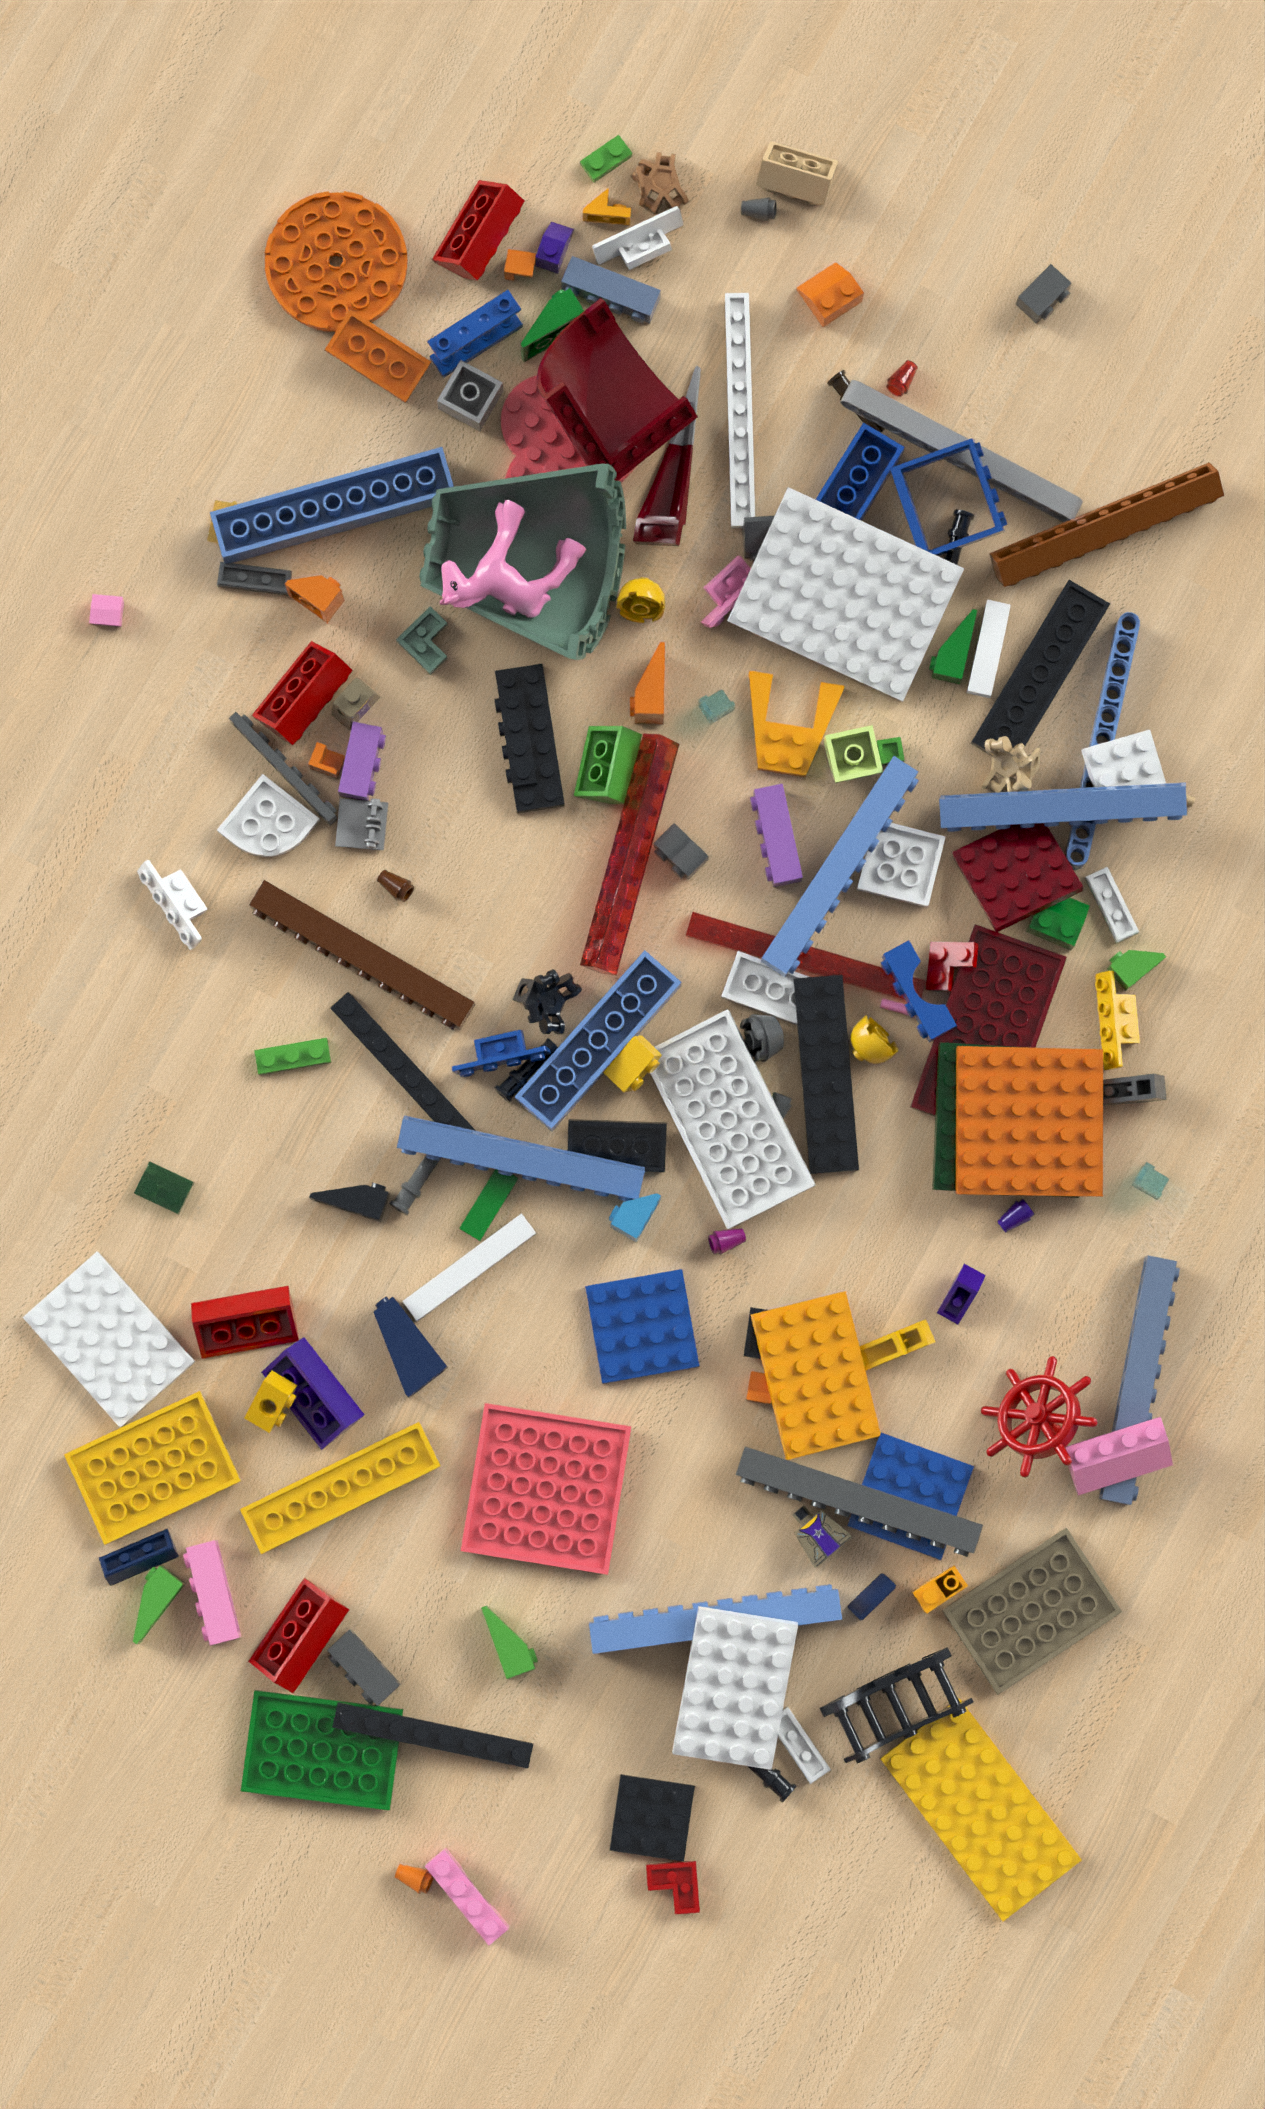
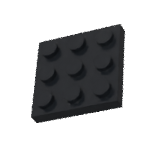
[610,1774,695,1861]

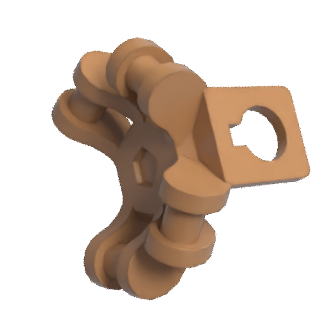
[631,152,689,214]

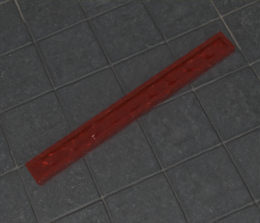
[686,912,926,1001]

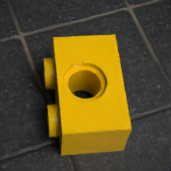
[244,1371,297,1433]

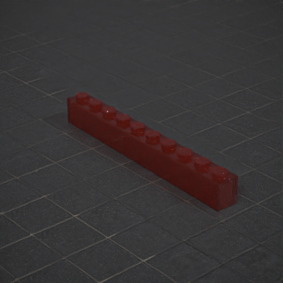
[580,733,680,976]

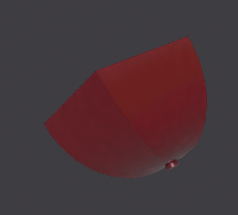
[537,298,698,481]

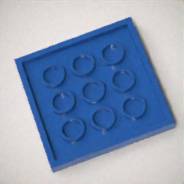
[585,1269,699,1384]
[847,1432,974,1560]

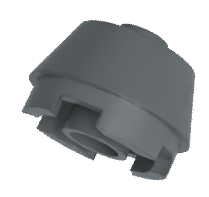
[740,1014,784,1062]

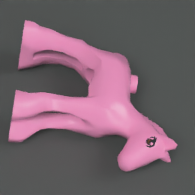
[440,500,586,618]

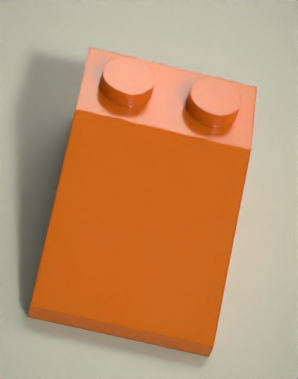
[630,642,665,724]

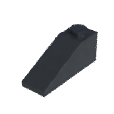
[309,1182,390,1222]

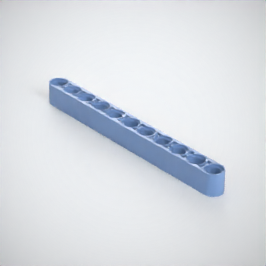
[1065,612,1140,870]

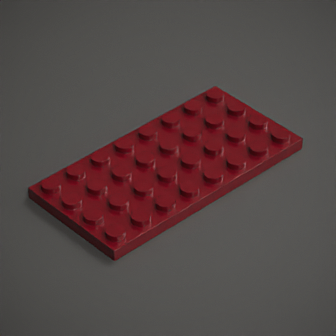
[910,924,1067,1116]

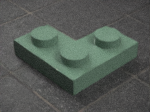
[396,606,448,675]

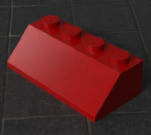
[432,180,525,281]
[251,641,353,745]
[191,1286,299,1359]
[248,1578,350,1694]

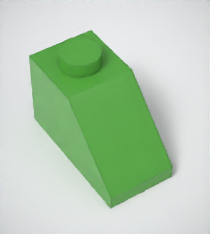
[1107,950,1166,991]

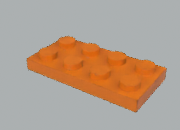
[325,309,431,403]

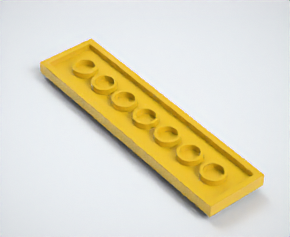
[240,1422,441,1554]

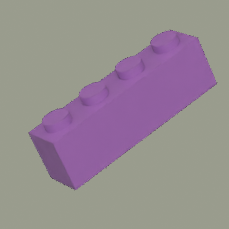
[750,784,803,887]

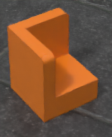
[504,249,536,281]
[308,742,345,779]
[746,1371,771,1404]

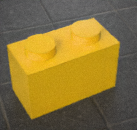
[603,1035,662,1092]

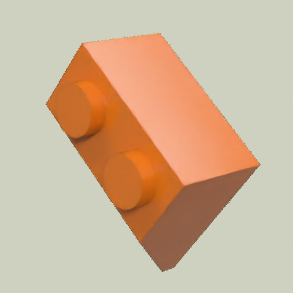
[796,262,864,327]
[285,575,345,624]

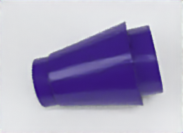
[997,1199,1035,1233]

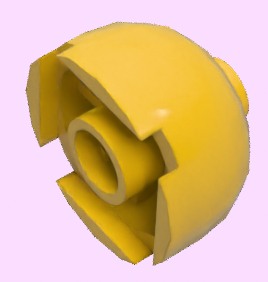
[616,577,665,623]
[851,1015,899,1064]

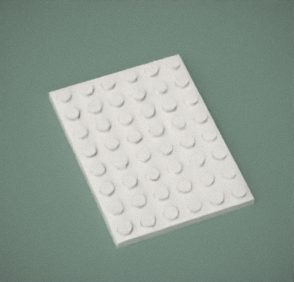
[727,487,964,701]

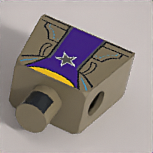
[332,678,380,731]
[793,1505,852,1567]

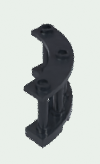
[820,1647,974,1764]

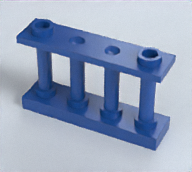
[427,290,523,378]

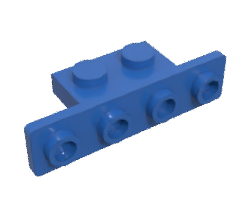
[452,1030,551,1077]

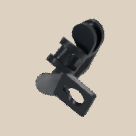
[513,969,582,1034]

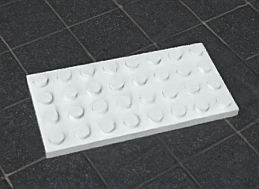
[650,1009,816,1229]

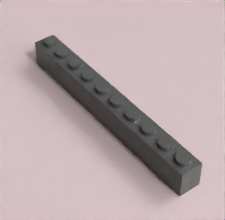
[736,1447,983,1557]

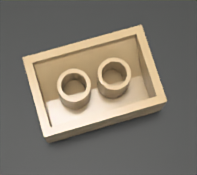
[756,141,839,206]

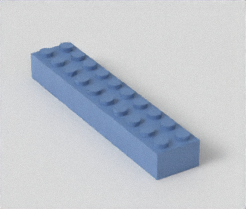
[210,447,454,564]
[589,1584,842,1654]

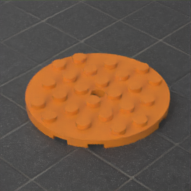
[265,191,408,332]

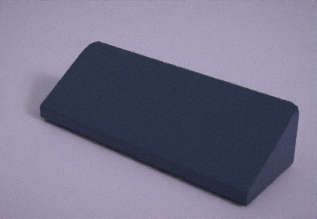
[99,1528,179,1586]

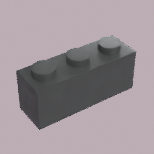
[327,1629,401,1706]

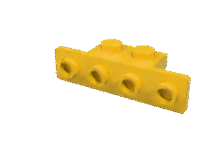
[1095,971,1140,1070]

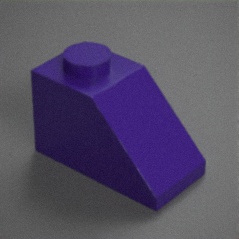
[535,222,574,274]
[937,1263,986,1325]

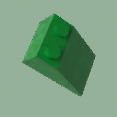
[520,288,584,362]

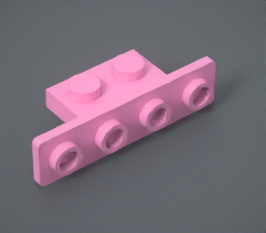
[701,556,751,628]

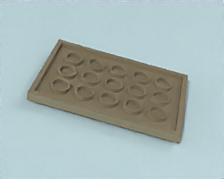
[942,1528,1122,1695]

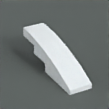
[967,600,1011,698]

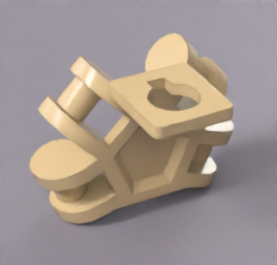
[981,736,1041,793]

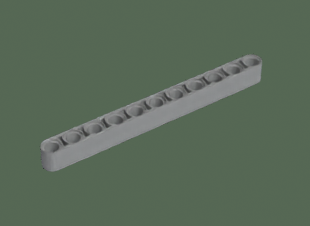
[840,380,1083,522]

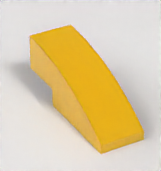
[859,1319,935,1371]

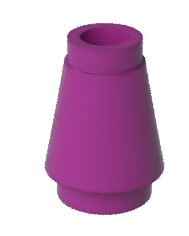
[708,1228,746,1255]

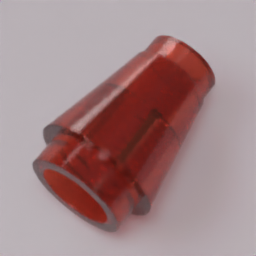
[886,360,918,397]

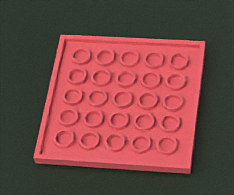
[461,1403,632,1575]

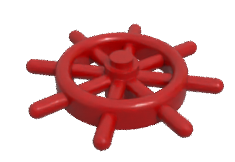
[981,1356,1098,1478]

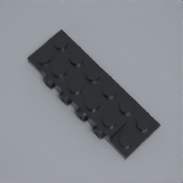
[494,663,565,813]

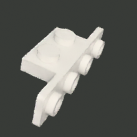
[592,206,683,270]
[137,860,207,950]

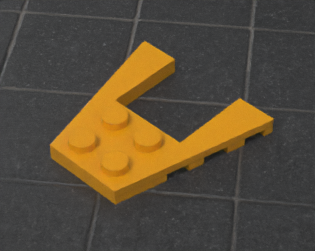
[749,670,845,777]

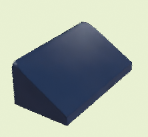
[848,1573,896,1620]

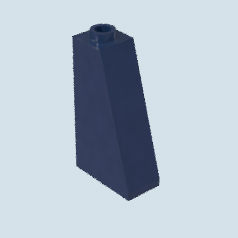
[373,1296,448,1398]

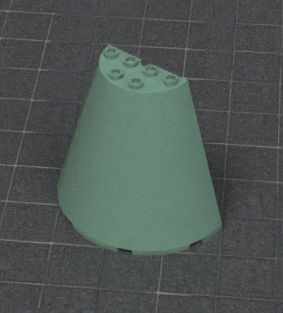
[419,464,626,660]

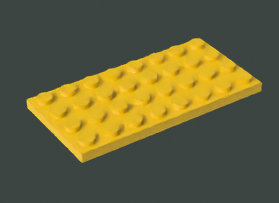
[880,1697,1082,1922]

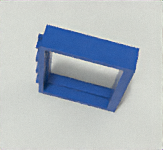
[890,438,1007,556]

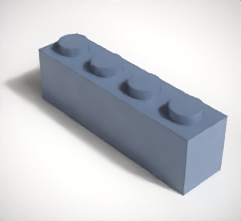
[561,256,661,323]

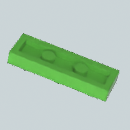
[254,1038,331,1075]

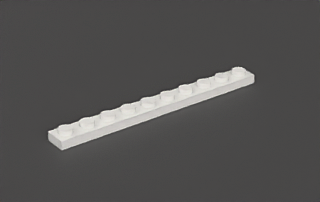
[725,293,755,529]

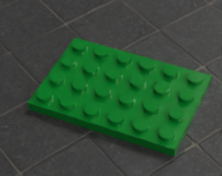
[241,1690,404,1810]

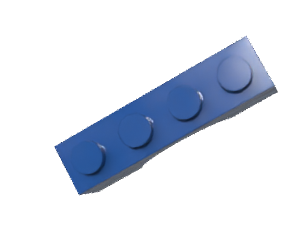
[880,940,957,1042]

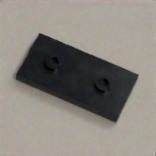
[567,1119,667,1172]

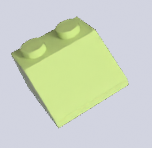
[823,725,883,783]

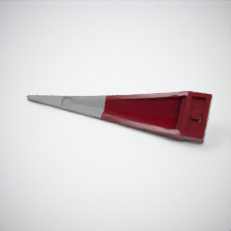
[633,366,701,546]

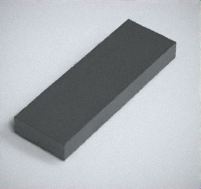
[217,562,292,596]

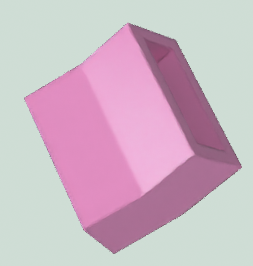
[89,594,124,627]

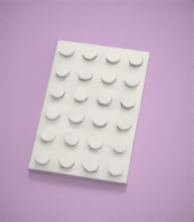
[23,1252,196,1428]
[672,1606,798,1770]

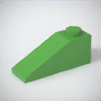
[133,1566,186,1644]
[481,1606,538,1679]

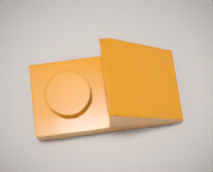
[583,188,631,225]

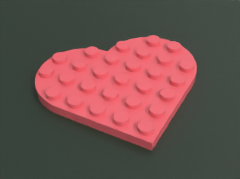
[501,375,638,483]

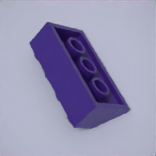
[261,1337,365,1450]

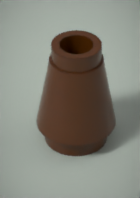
[377,870,414,902]

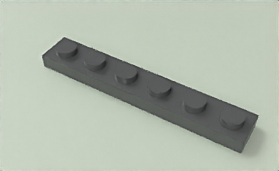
[229,712,337,826]

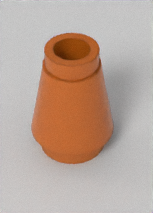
[395,1864,434,1894]

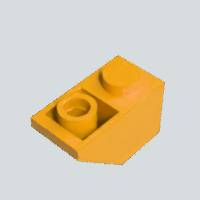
[911,1565,968,1614]

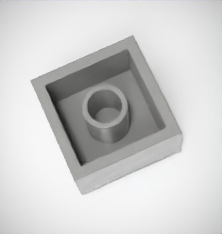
[437,360,503,431]

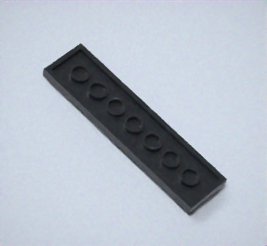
[971,580,1110,756]
[793,975,859,1174]

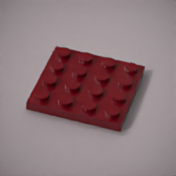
[952,823,1084,933]

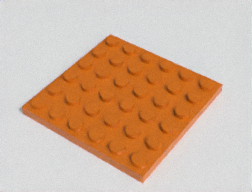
[956,1046,1103,1197]

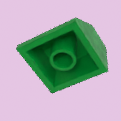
[1026,898,1090,950]

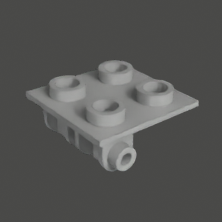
[335,798,388,850]

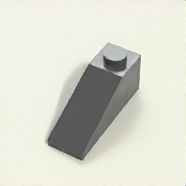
[1103,1074,1167,1105]

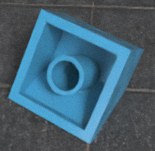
[609,1193,661,1242]

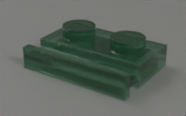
[134,1161,194,1215]

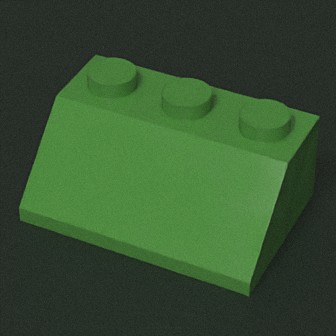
[574,726,642,804]

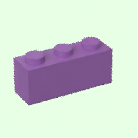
[338,721,386,801]

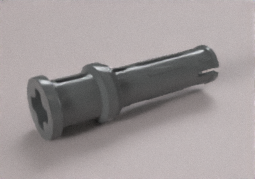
[389,1155,441,1215]

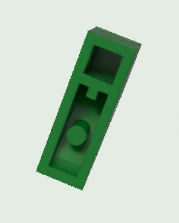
[929,609,978,685]

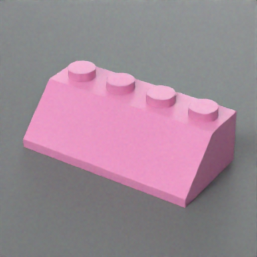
[1065,1417,1173,1495]

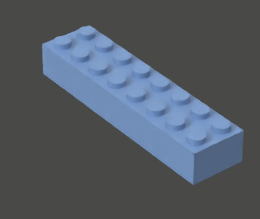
[515,950,682,1132]

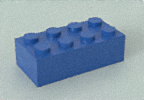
[815,423,905,521]

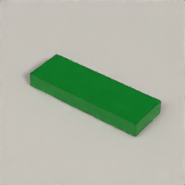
[459,1169,518,1241]

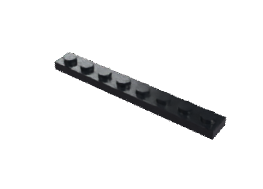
[330,992,476,1131]
[332,1702,533,1768]

